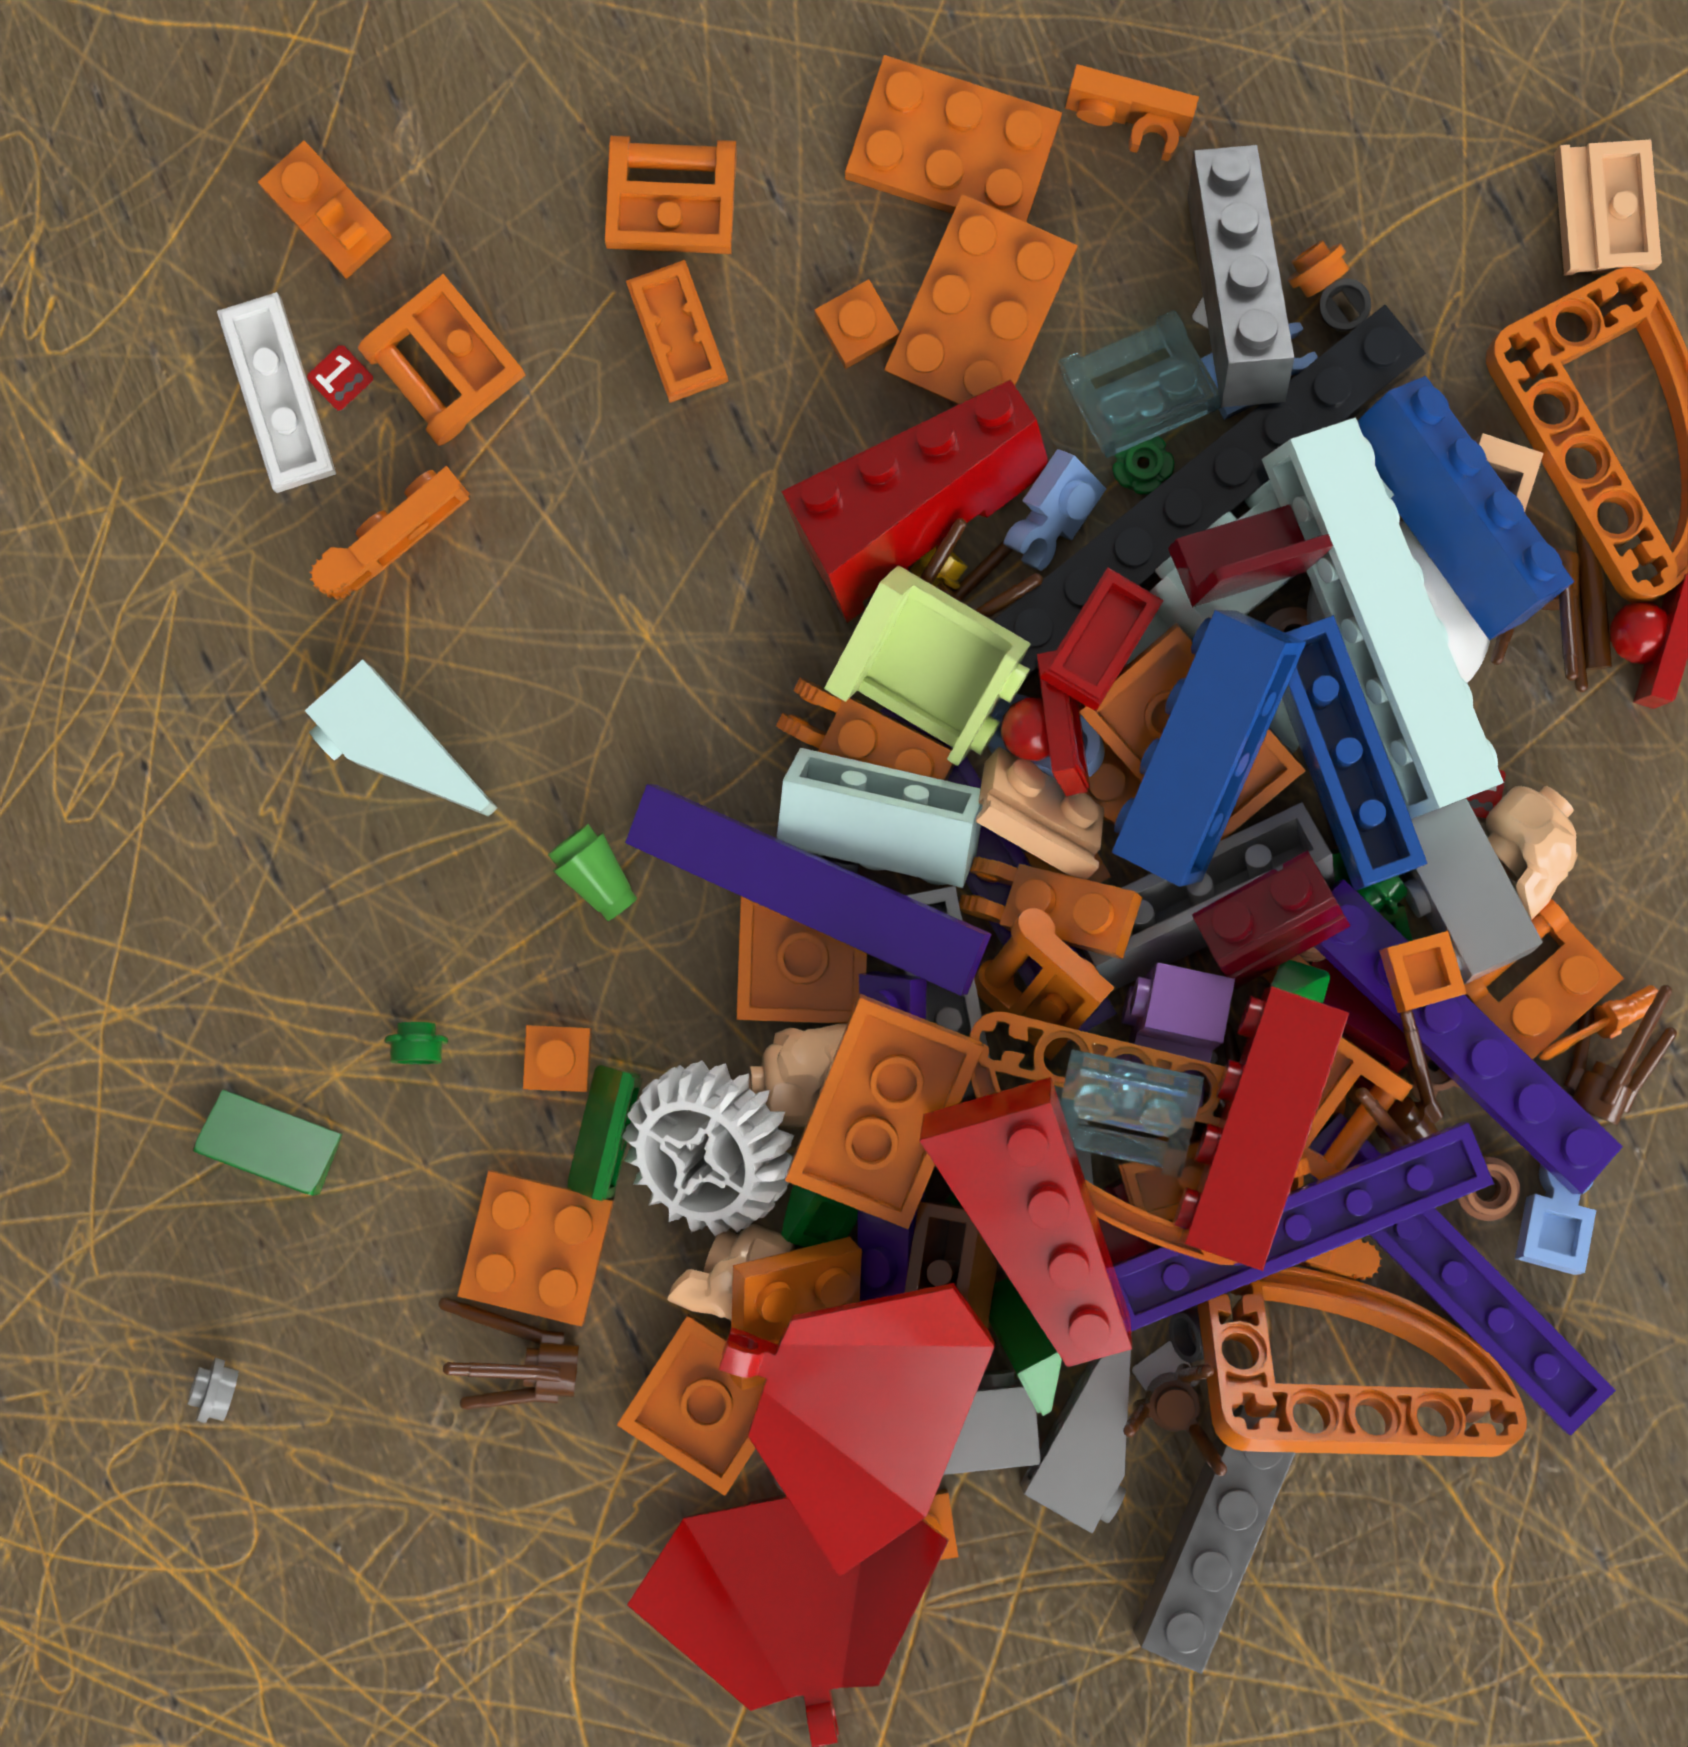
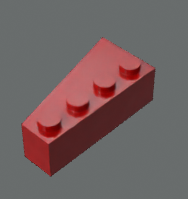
[781,379,1049,623]
[919,1077,1132,1367]

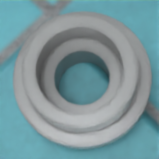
[187,1358,239,1423]

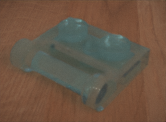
[1058,310,1222,458]
[1060,1049,1204,1179]

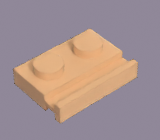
[1554,139,1662,276]
[976,747,1104,880]

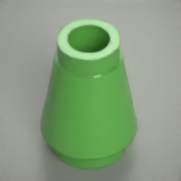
[548,824,637,921]

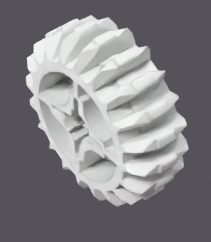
[622,1060,794,1236]

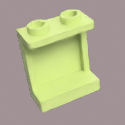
[824,565,1031,766]

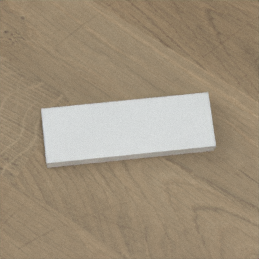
[217,292,336,493]

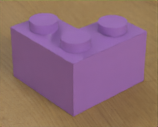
[1109,962,1235,1117]

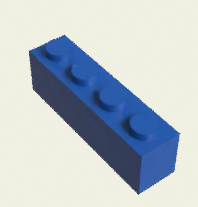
[1357,376,1574,640]
[1112,610,1306,887]
[1282,615,1428,891]

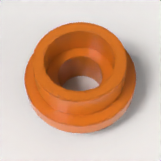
[1288,240,1349,298]

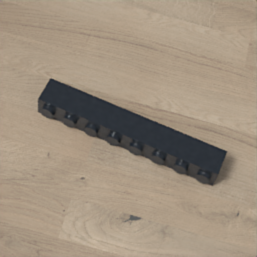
[992,305,1426,684]

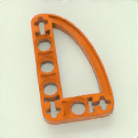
[1486,267,1688,603]
[969,1012,1238,1265]
[1197,1266,1527,1457]

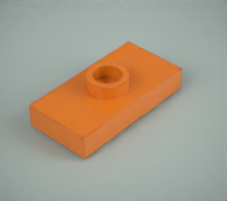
[626,260,729,403]

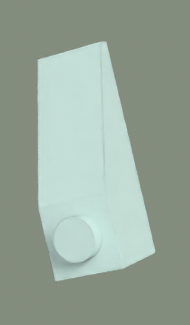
[305,659,497,816]

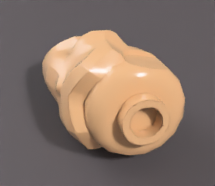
[1486,786,1578,920]
[749,1024,847,1127]
[667,1224,796,1321]

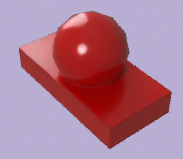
[1040,567,1164,712]
[1610,573,1688,709]
[1001,650,1090,796]

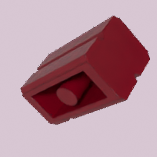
[1191,850,1351,989]

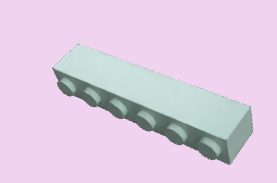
[1262,417,1504,819]

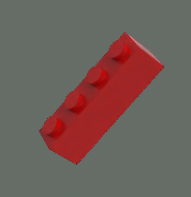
[1173,986,1349,1271]

